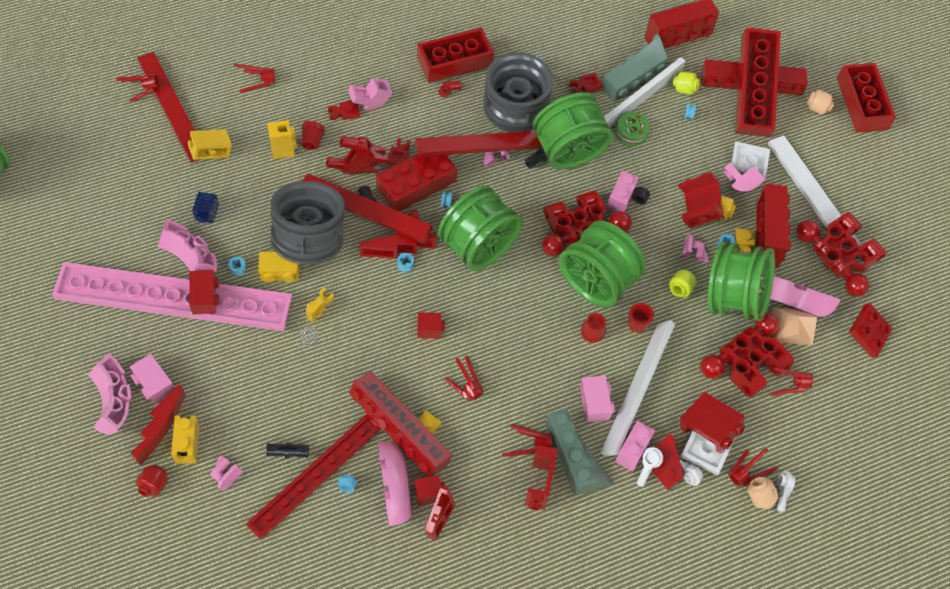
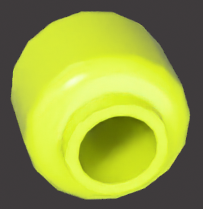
[673,71,700,95]
[669,270,697,298]

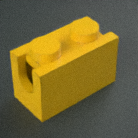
[267,120,297,159]
[188,129,232,160]
[258,252,299,282]
[171,415,200,464]

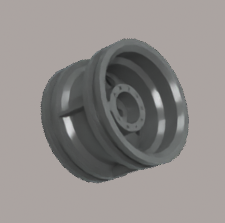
[483,52,553,132]
[271,181,345,265]

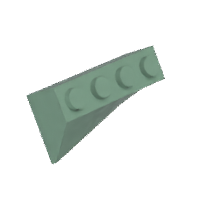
[602,34,668,101]
[546,408,613,496]

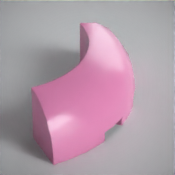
[158,219,217,274]
[770,276,840,317]
[88,353,131,434]
[378,442,412,526]

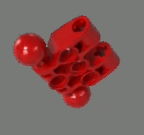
[542,190,632,257]
[796,212,887,297]
[700,312,794,398]

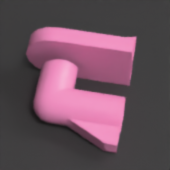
[483,151,510,166]
[681,234,708,262]
[211,455,243,491]

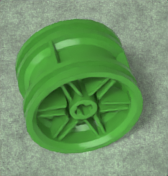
[533,92,614,170]
[438,185,524,271]
[558,221,646,308]
[708,242,775,322]

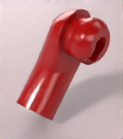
[438,81,461,97]

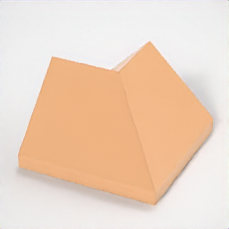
[771,307,817,345]

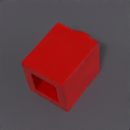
[417,312,445,339]
[414,475,445,506]

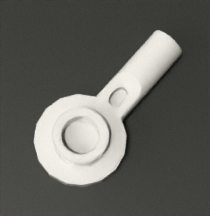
[636,447,663,487]
[680,460,703,486]
[777,471,795,512]

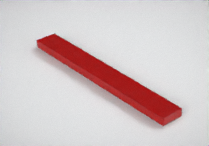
[137,52,201,163]
[415,131,543,157]
[302,173,433,244]
[246,414,381,540]

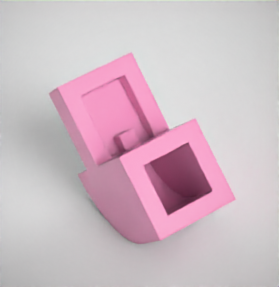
[348,78,392,110]
[723,163,765,192]

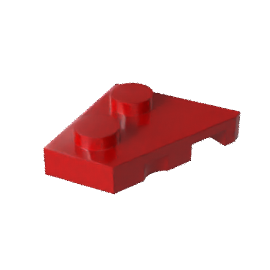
[641,433,684,490]
[425,486,456,541]

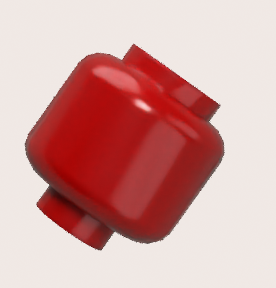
[136,465,168,497]

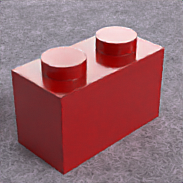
[189,269,220,315]

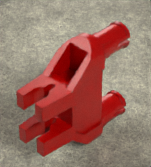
[326,135,388,175]

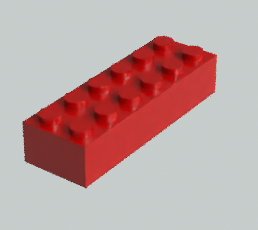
[735,27,781,137]

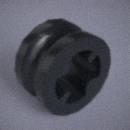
[632,187,650,204]

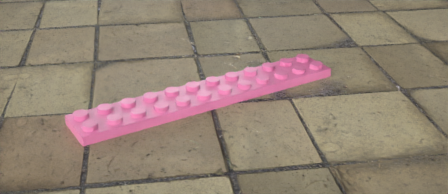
[52,262,292,331]

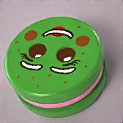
[615,112,650,146]

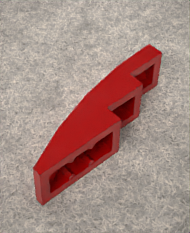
[359,233,437,259]
[130,384,186,465]

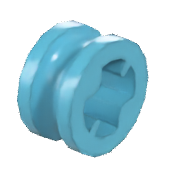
[684,103,696,120]
[441,191,452,208]
[717,234,736,247]
[397,253,414,272]
[228,256,246,276]

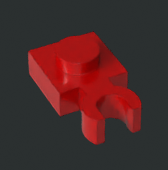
[569,73,602,94]
[328,100,360,120]
[386,137,410,166]

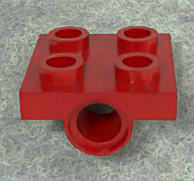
[849,303,893,358]

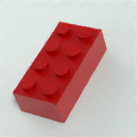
[644,0,719,49]
[417,28,494,83]
[837,63,896,133]
[376,154,457,211]
[756,183,791,268]

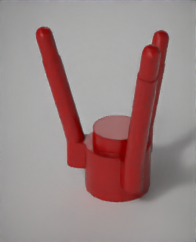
[234,63,275,93]
[116,73,159,102]
[445,356,484,401]
[770,367,813,396]
[502,424,552,457]
[728,448,778,487]

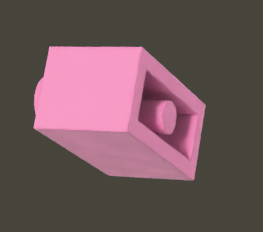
[606,171,639,213]
[130,354,175,404]
[580,376,615,422]
[615,421,655,472]

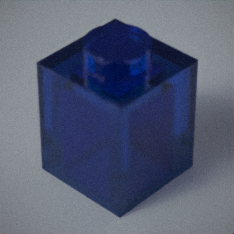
[192,192,219,223]

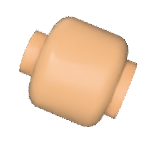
[806,89,834,115]
[748,477,778,509]

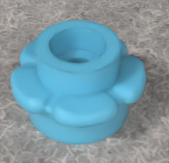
[338,474,358,492]

